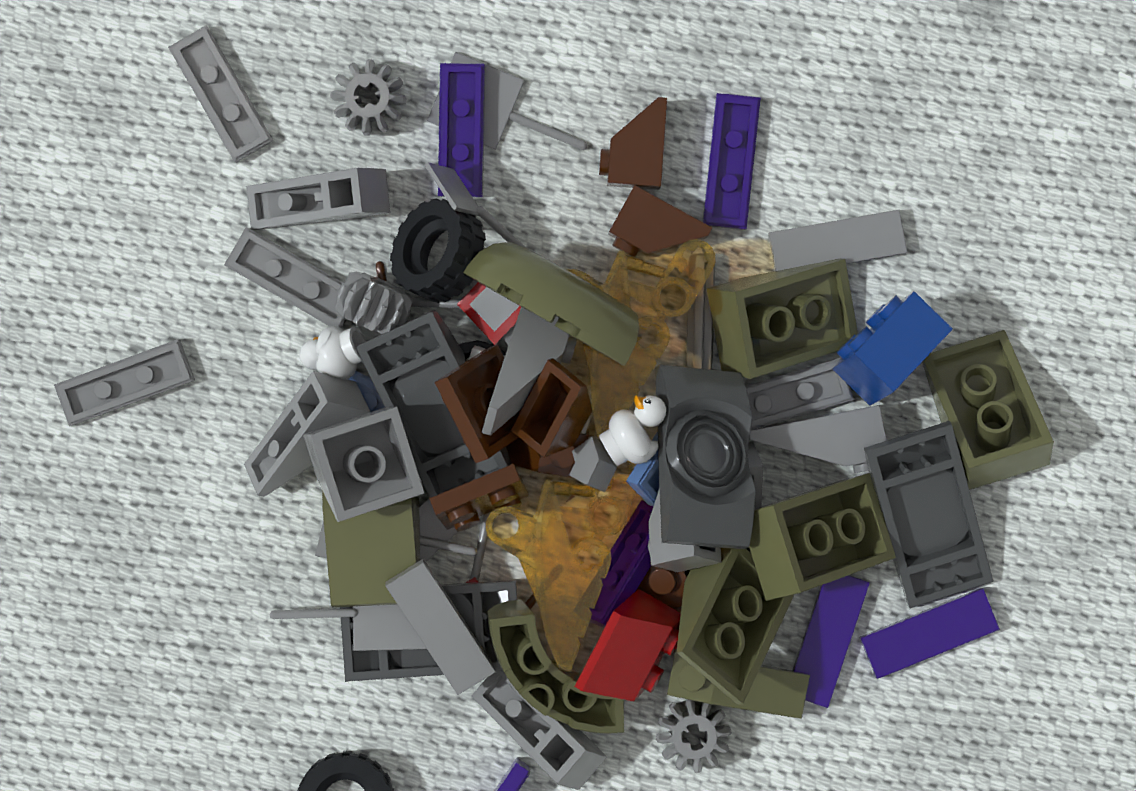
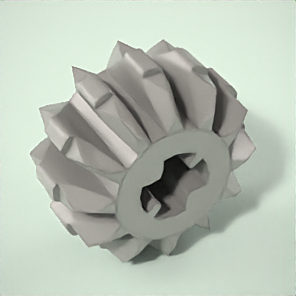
[330,59,407,136]
[335,271,413,334]
[656,699,732,773]

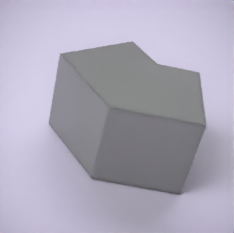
[569,437,617,492]

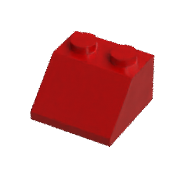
[574,589,681,702]

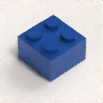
[832,291,953,406]

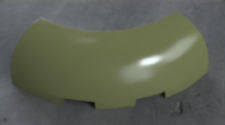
[463,242,639,366]
[488,599,624,734]

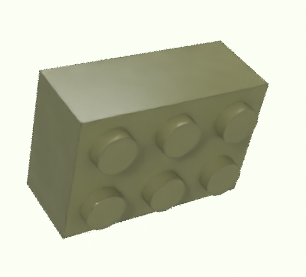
[749,473,896,601]

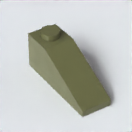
[667,650,810,719]

